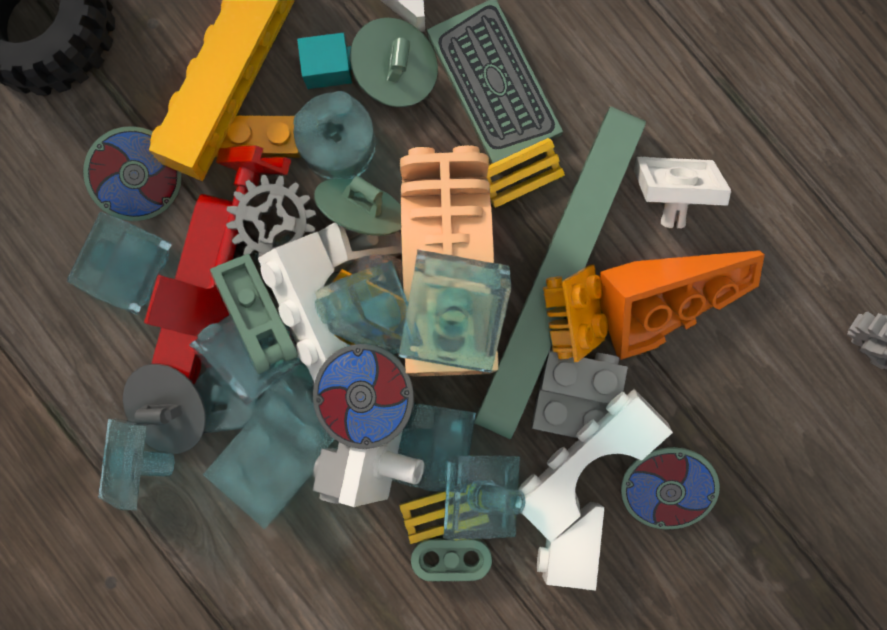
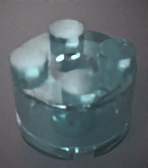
[293,91,376,179]

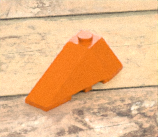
[599,250,765,360]

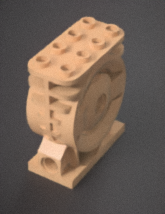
[400,145,499,377]

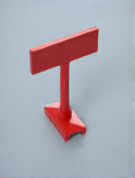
[144,145,291,349]

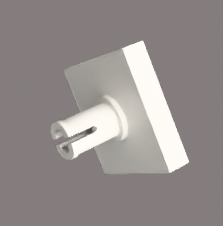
[634,157,731,228]
[338,430,424,507]

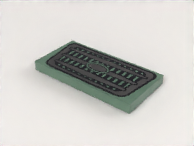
[427,0,563,164]

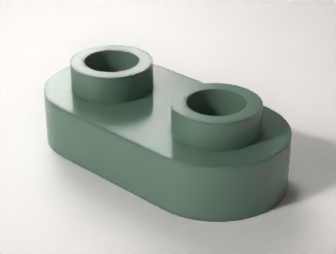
[411,537,492,581]

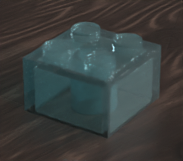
[203,411,319,529]

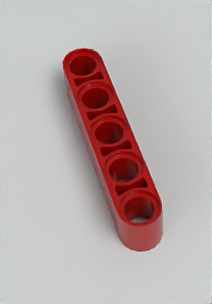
[151,194,233,385]

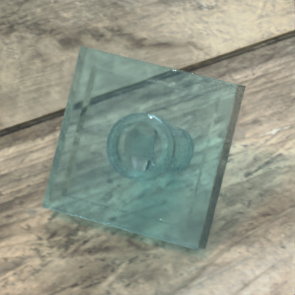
[98,418,174,510]
[443,454,526,541]

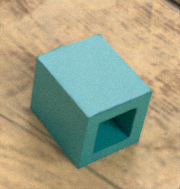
[297,33,353,89]

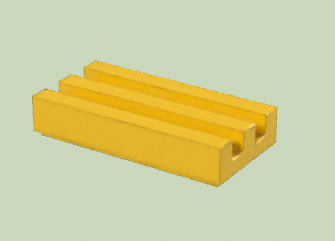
[487,138,565,208]
[399,481,487,544]

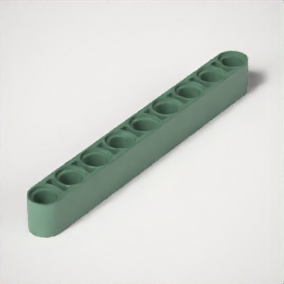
[474,106,646,439]

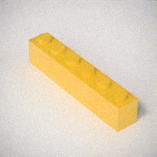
[148,0,295,182]

